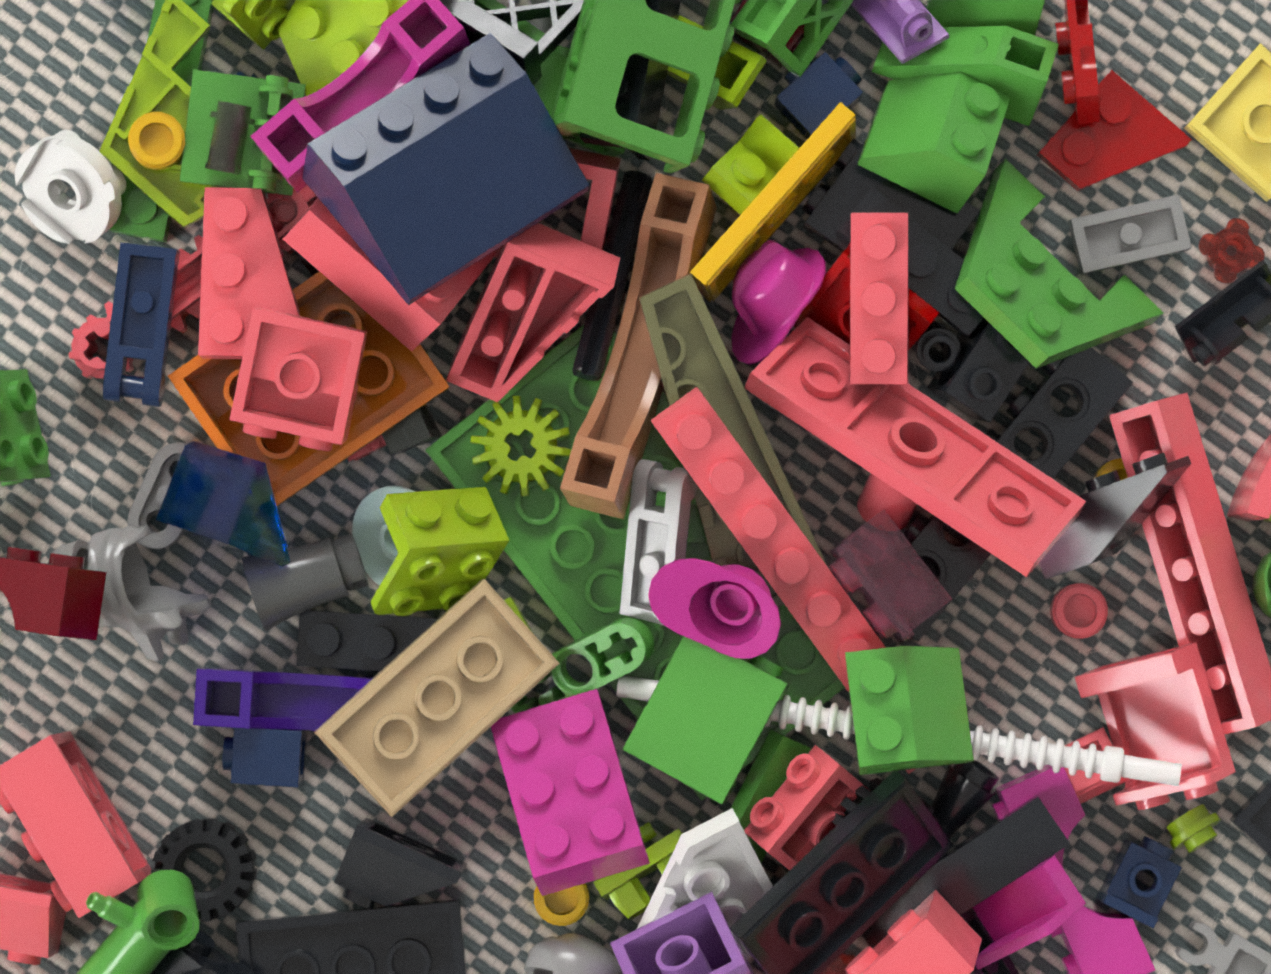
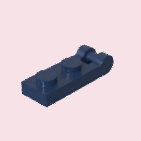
[103,242,180,407]

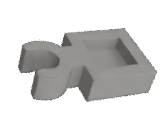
[1175,921,1271,974]

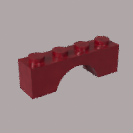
[0,547,107,640]

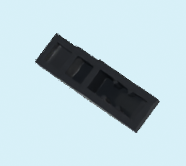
[862,795,1070,948]

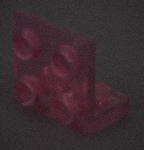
[828,509,953,641]

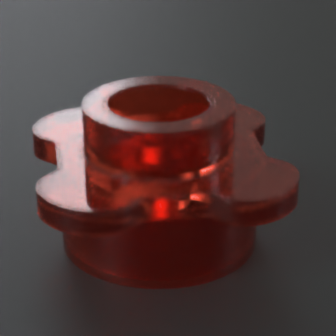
[1198,218,1265,284]

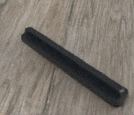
[572,170,653,381]

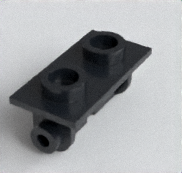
[1174,260,1271,367]

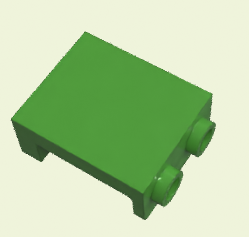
[622,636,790,804]

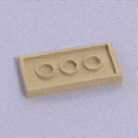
[314,579,560,817]

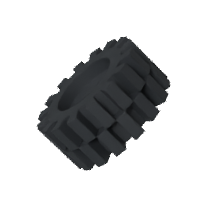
[151,818,257,922]

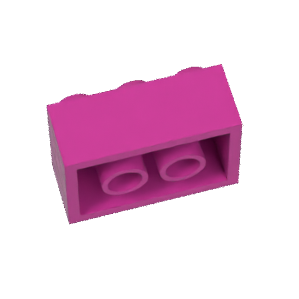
[491,689,650,896]

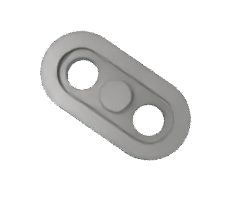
[127,442,209,549]

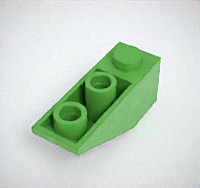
[872,26,1059,126]

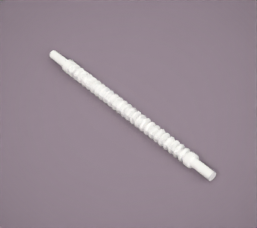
[616,675,1182,786]

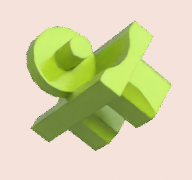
[593,821,683,920]

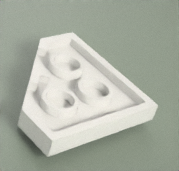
[637,808,773,959]

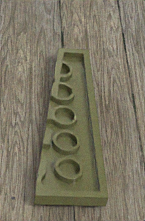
[639,274,827,607]

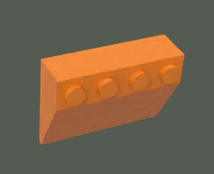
[168,271,450,515]

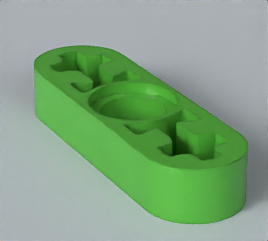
[511,617,654,713]

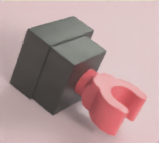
[347,404,442,462]

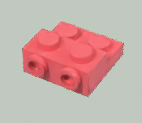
[230,307,368,451]
[744,745,870,870]

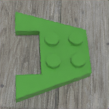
[955,158,1164,368]

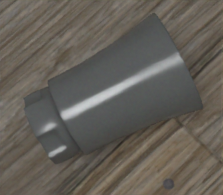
[242,534,369,631]

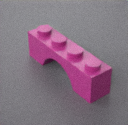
[250,0,470,193]
[992,765,1156,974]

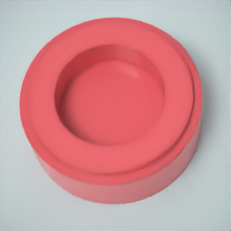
[1050,583,1108,639]

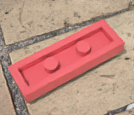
[850,212,909,384]

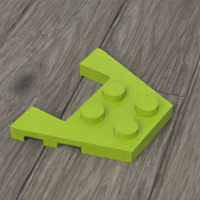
[99,0,225,229]

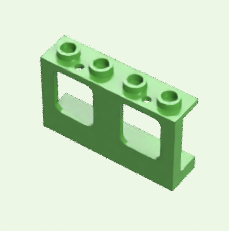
[551,0,741,174]

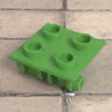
[180,69,306,196]
[0,369,51,487]

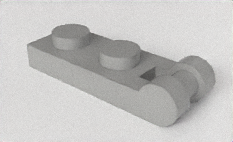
[619,459,698,625]

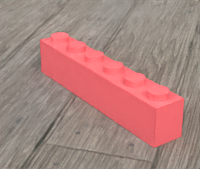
[1109,393,1271,735]

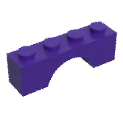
[193,667,373,731]

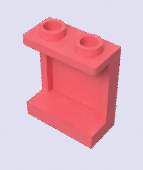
[1075,642,1236,810]

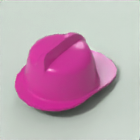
[731,240,826,365]
[648,558,781,658]

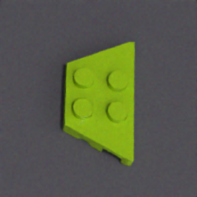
[278,0,409,96]

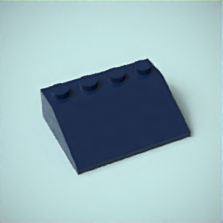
[302,32,589,305]

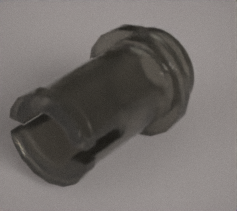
[205,101,255,175]

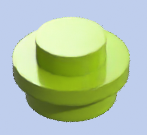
[1166,804,1221,853]

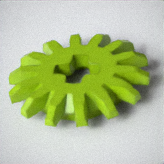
[470,395,571,497]

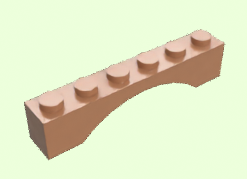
[560,173,717,519]

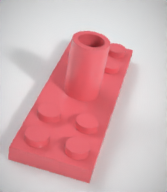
[744,317,1086,577]

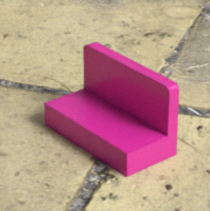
[972,855,1086,970]

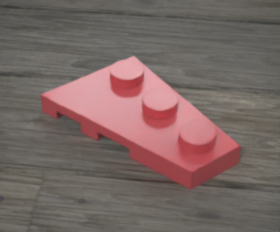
[198,187,300,359]

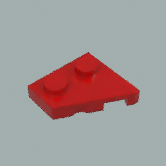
[1055,0,1100,124]
[1036,70,1192,191]

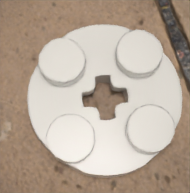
[15,129,126,244]

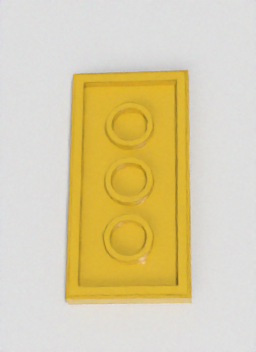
[690,102,856,302]

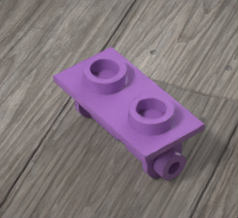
[851,0,949,64]

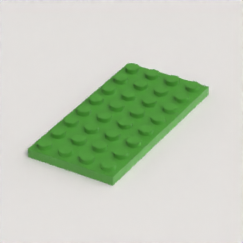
[425,325,845,801]

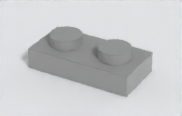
[1068,194,1192,275]

